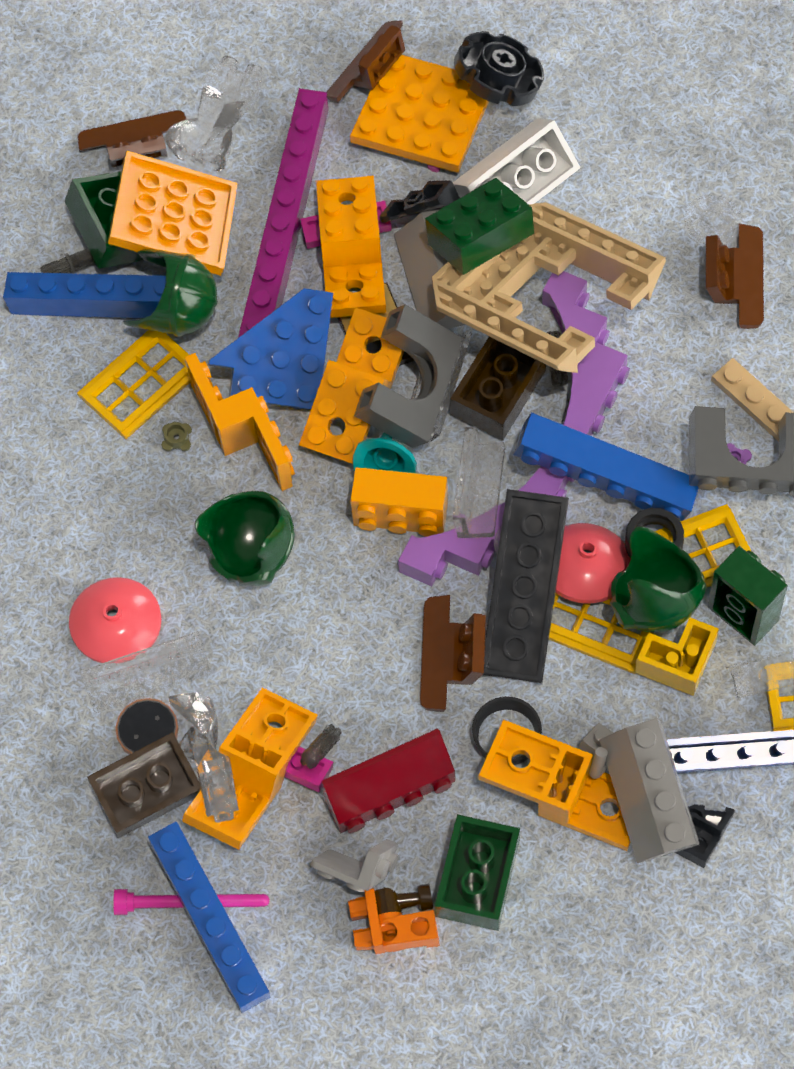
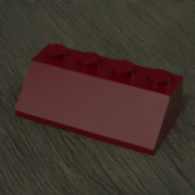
[321,728,456,834]

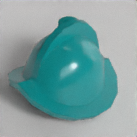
[353,433,417,473]

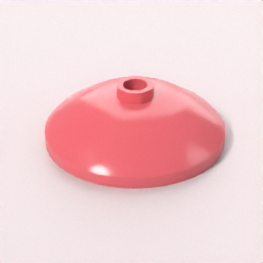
[556,523,631,604]
[69,577,162,665]

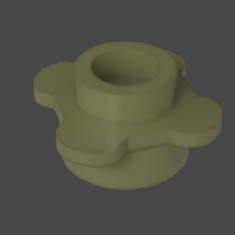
[161,422,192,451]

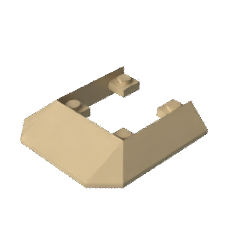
[432,202,666,373]

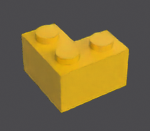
[635,617,719,696]

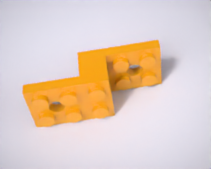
[316,176,387,318]
[299,307,404,464]
[184,353,295,491]
[182,687,318,850]
[478,719,631,851]

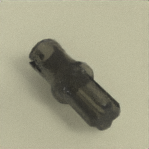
[40,248,96,274]

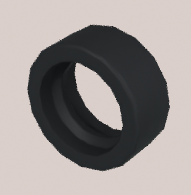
[625,508,684,558]

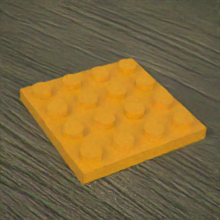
[350,55,489,173]
[107,151,238,276]

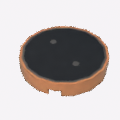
[115,698,179,755]

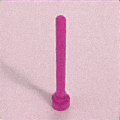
[114,889,270,915]

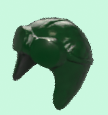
[123,249,218,337]
[194,491,295,586]
[610,527,706,632]

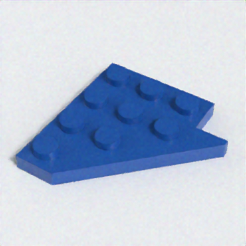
[207,288,333,411]

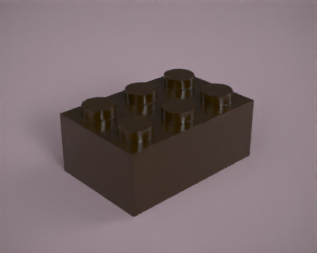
[450,336,546,440]
[87,732,202,838]

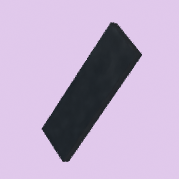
[483,489,569,683]

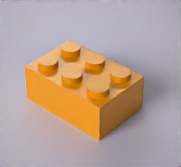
[351,467,448,537]

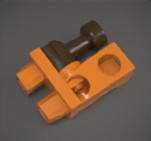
[348,883,440,955]

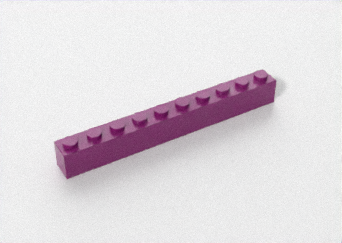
[238,88,329,338]

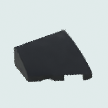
[379,180,460,222]
[674,804,735,868]

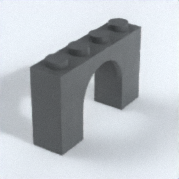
[354,304,463,448]
[689,406,794,496]

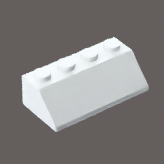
[453,118,580,204]

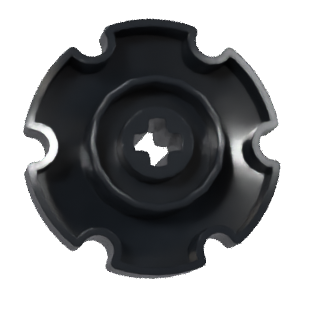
[454,31,544,106]

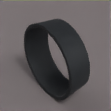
[472,696,542,766]

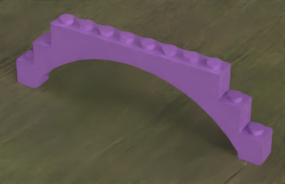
[398,271,630,587]

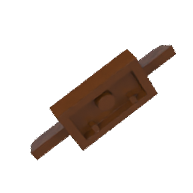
[327,20,405,103]
[78,110,189,168]
[706,223,764,329]
[420,595,486,712]

